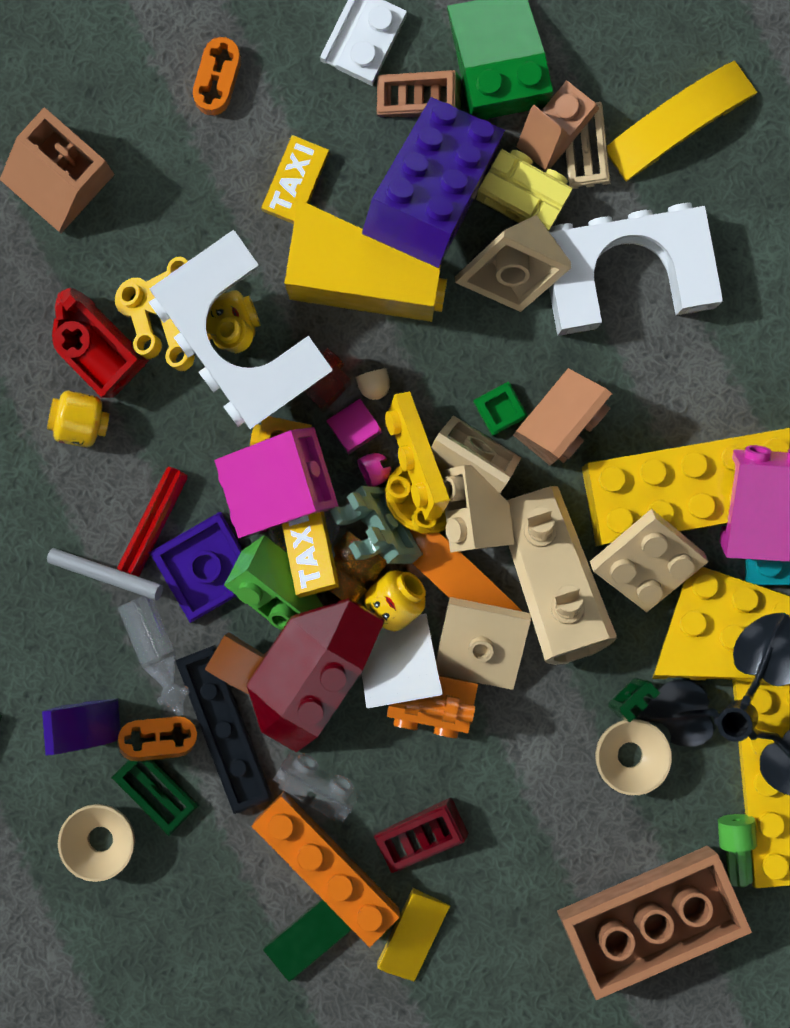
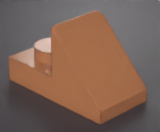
[516,80,600,171]

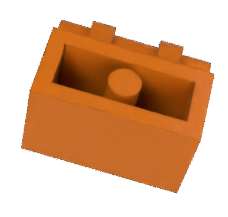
[387,675,478,739]

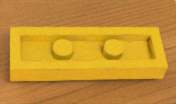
[385,391,450,521]

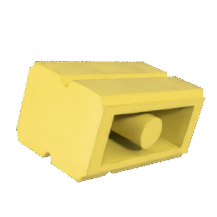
[476,149,573,231]

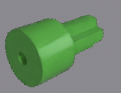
[718,814,757,887]

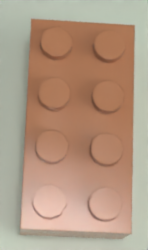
[557,846,752,1000]

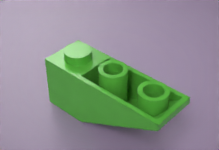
[224,535,323,631]

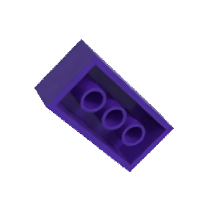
[362,97,505,268]

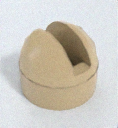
[356,368,390,400]

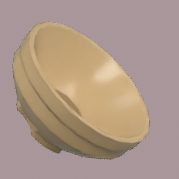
[595,719,672,795]
[58,804,135,882]

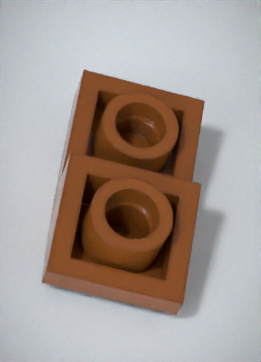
[205,632,268,694]

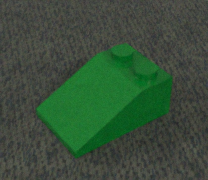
[447,0,553,120]

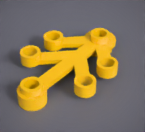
[115,257,253,371]

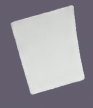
[362,614,443,708]

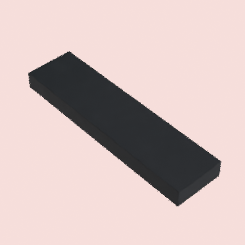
[175,645,273,814]

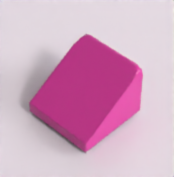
[326,399,382,455]

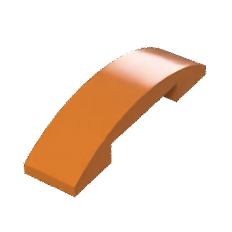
[409,529,532,621]

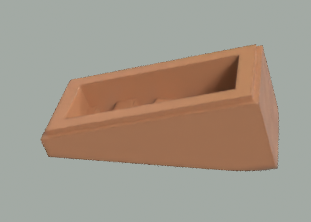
[377,70,461,117]

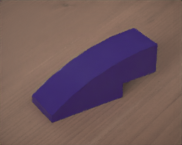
[42,699,121,756]

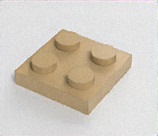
[590,509,709,612]

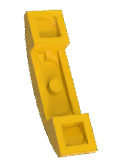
[607,60,758,182]

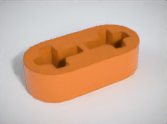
[192,37,241,116]
[117,716,197,761]

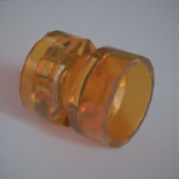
[330,531,387,602]

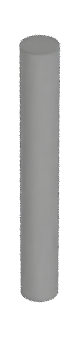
[47,548,163,600]

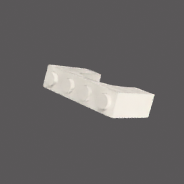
[549,203,723,336]
[148,230,333,429]

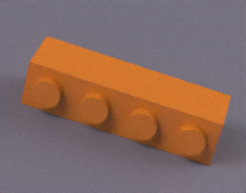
[251,790,400,948]

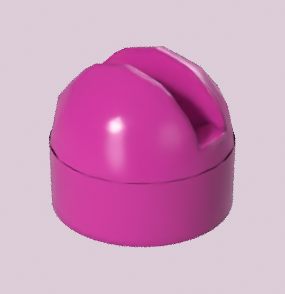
[357,453,392,487]

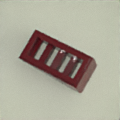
[374,798,469,873]

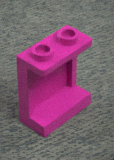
[214,427,339,538]
[719,445,790,562]

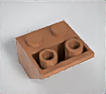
[0,107,115,233]
[513,368,612,466]

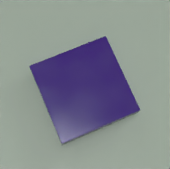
[149,512,243,623]

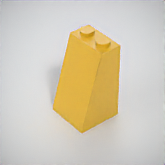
[284,201,447,322]

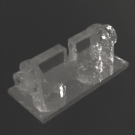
[273,750,361,822]

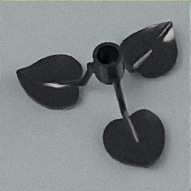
[637,613,790,795]

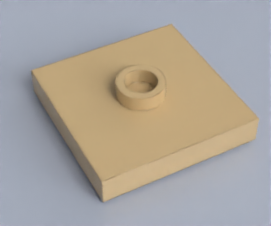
[436,597,531,690]

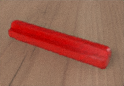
[117,467,187,577]

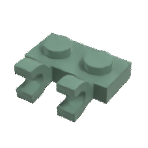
[330,486,423,564]

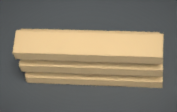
[566,102,611,189]

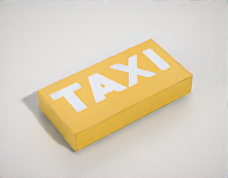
[261,135,329,224]
[282,512,339,598]

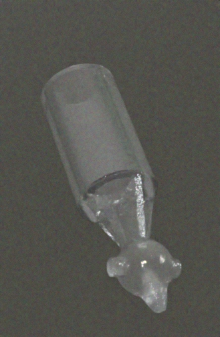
[117,596,190,716]

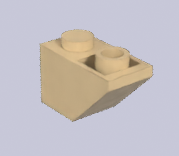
[440,465,514,553]

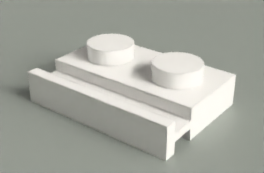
[320,0,407,86]

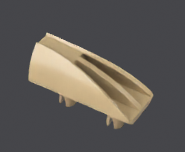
[507,486,617,665]

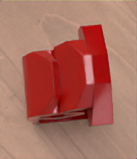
[52,288,149,398]

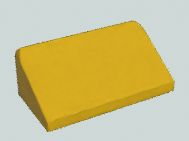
[377,888,450,982]

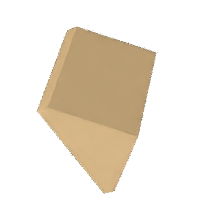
[455,215,571,312]
[431,415,521,493]

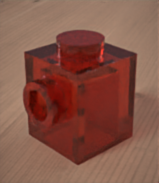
[302,348,351,413]

